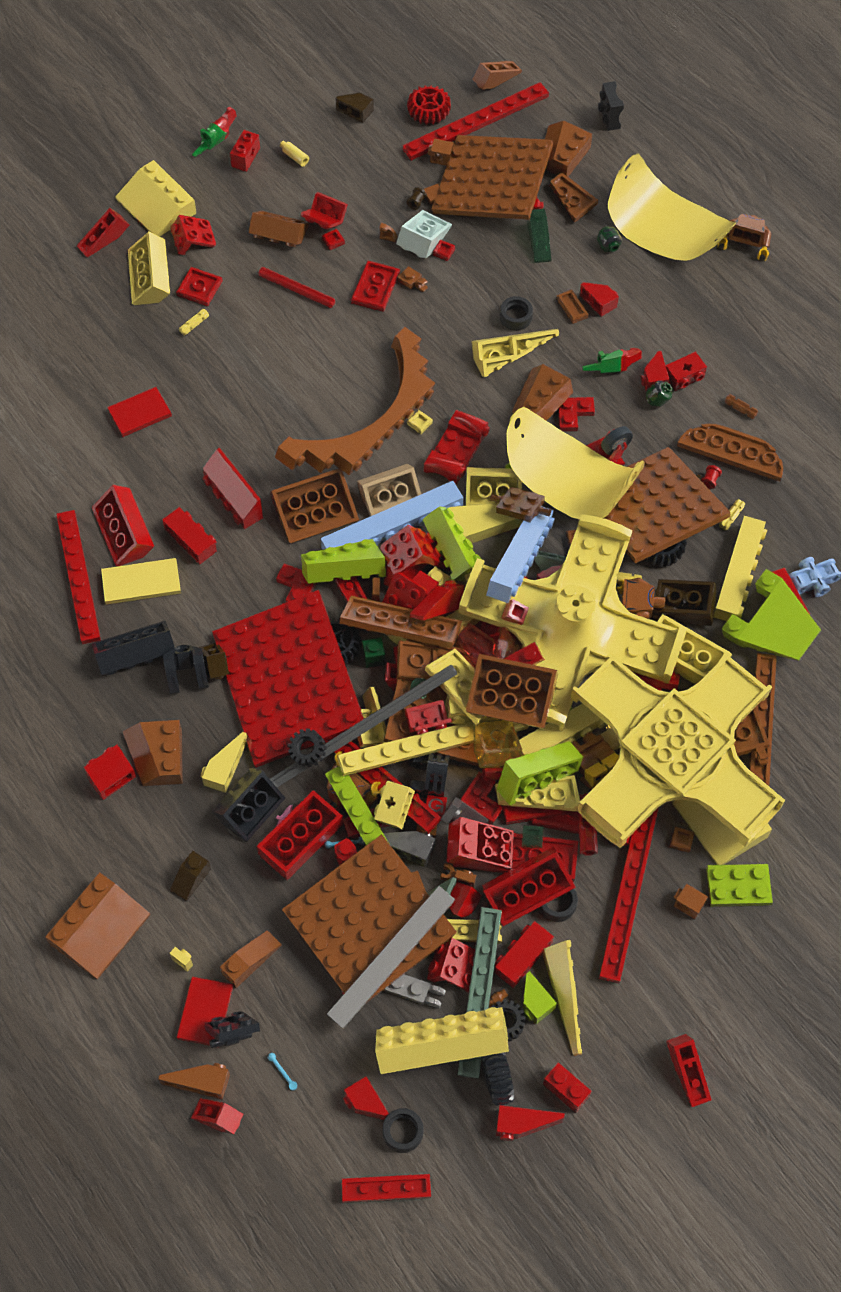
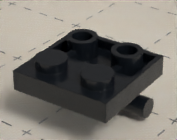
[205,1011,260,1048]

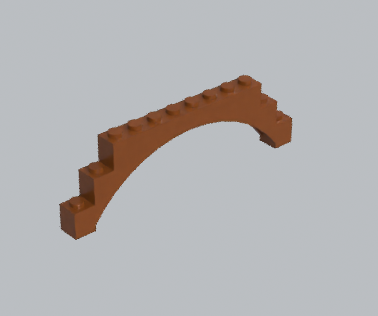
[275,327,435,475]

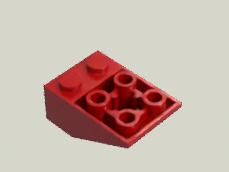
[447,817,514,870]

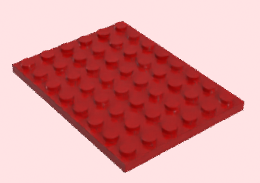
[212,590,364,768]

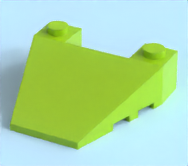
[722,569,821,661]

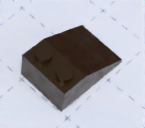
[653,579,717,626]

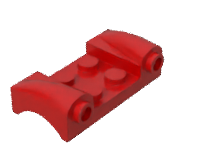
[424,410,490,485]

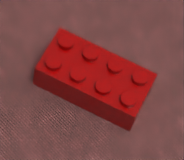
[257,790,343,880]

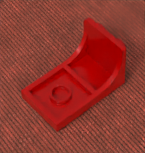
[380,525,451,574]

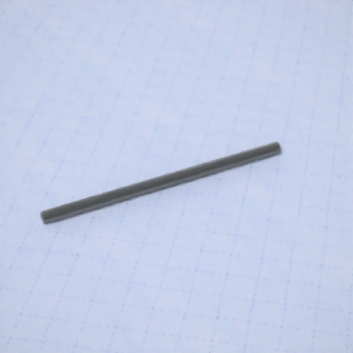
[269,665,457,787]

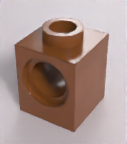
[428,139,454,166]
[674,884,708,919]

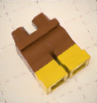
[572,732,620,788]

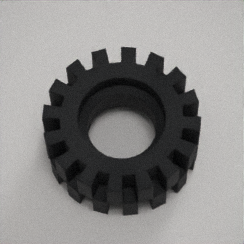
[288,729,327,767]
[491,1000,525,1042]

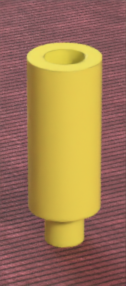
[280,141,309,166]

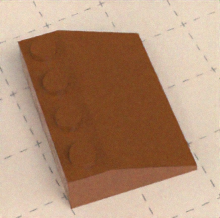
[270,468,359,544]
[466,654,558,729]
[46,872,150,980]

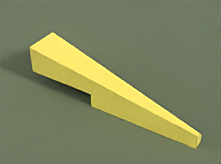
[472,329,559,377]
[543,940,582,1056]

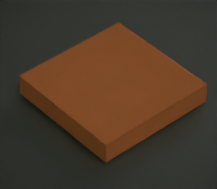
[396,640,437,681]

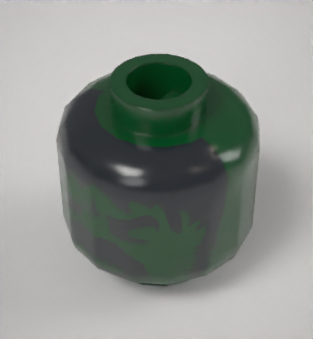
[597,226,622,252]
[646,380,673,407]

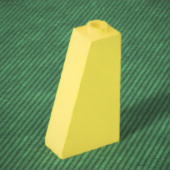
[449,503,523,543]

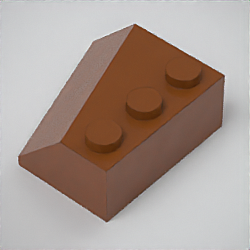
[545,121,592,177]
[512,364,573,421]
[123,720,183,786]

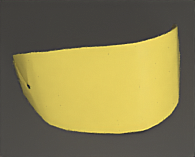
[608,154,736,261]
[507,407,644,519]

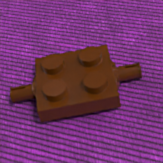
[490,487,551,522]

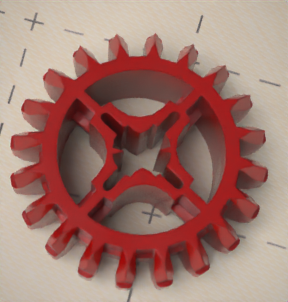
[407,85,451,125]

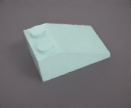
[396,210,452,258]

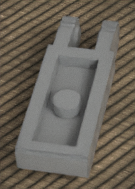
[384,974,446,1008]

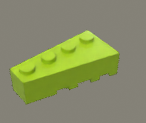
[422,506,482,581]
[301,539,386,583]
[497,741,583,806]

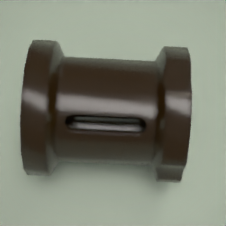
[406,187,427,210]

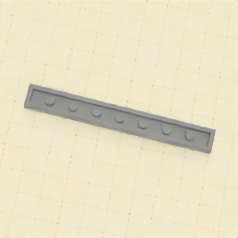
[327,886,455,1029]

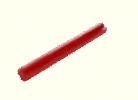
[258,267,335,308]

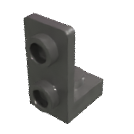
[441,797,488,824]

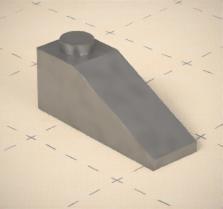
[383,831,435,867]

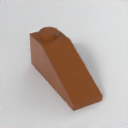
[472,61,522,90]
[220,930,282,988]
[159,1063,230,1100]

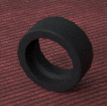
[500,296,533,330]
[539,889,578,922]
[383,1108,423,1153]

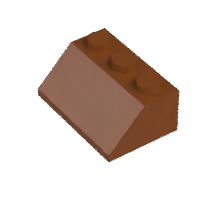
[249,211,310,247]

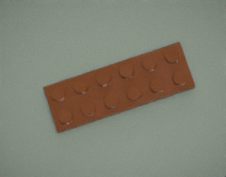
[340,596,462,649]

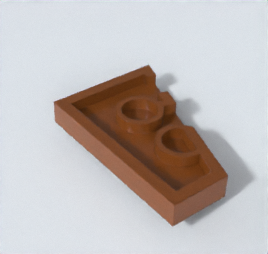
[550,172,598,222]

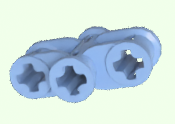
[789,557,841,597]

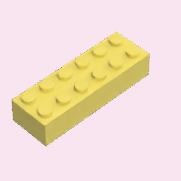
[375,1007,509,1074]

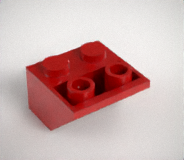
[84,745,136,800]

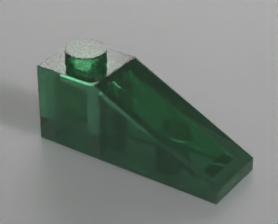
[527,208,552,263]

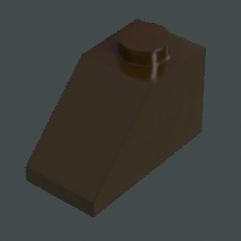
[336,92,374,123]
[199,643,229,680]
[170,850,211,901]

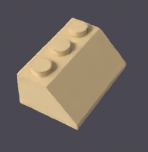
[357,464,421,517]

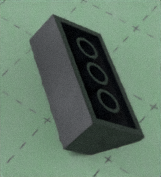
[92,621,175,675]

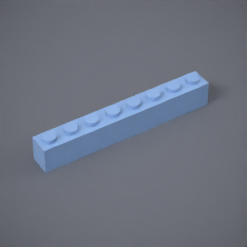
[321,481,463,550]
[486,507,555,603]

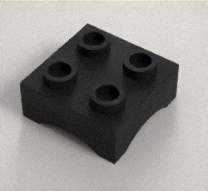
[598,81,624,131]

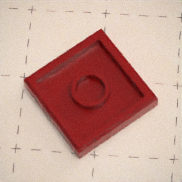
[176,267,223,306]

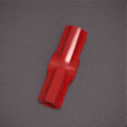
[578,794,598,856]

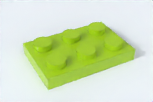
[706,864,773,907]

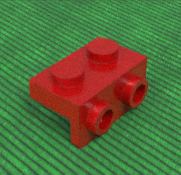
[404,700,452,735]

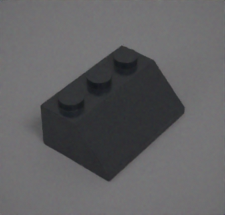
[211,768,285,842]

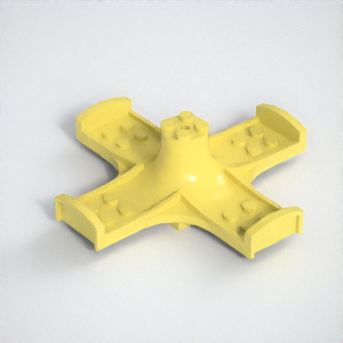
[459,514,687,731]
[571,652,785,848]

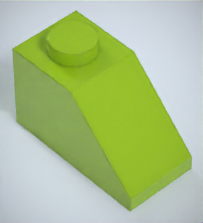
[523,971,557,1024]

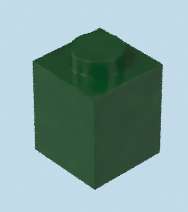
[363,638,385,668]

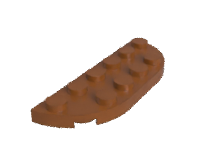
[677,424,783,482]

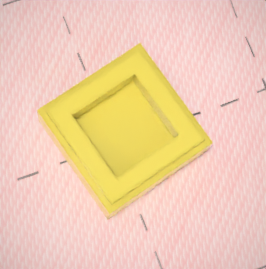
[407,410,433,434]

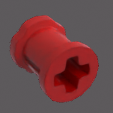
[701,465,722,489]

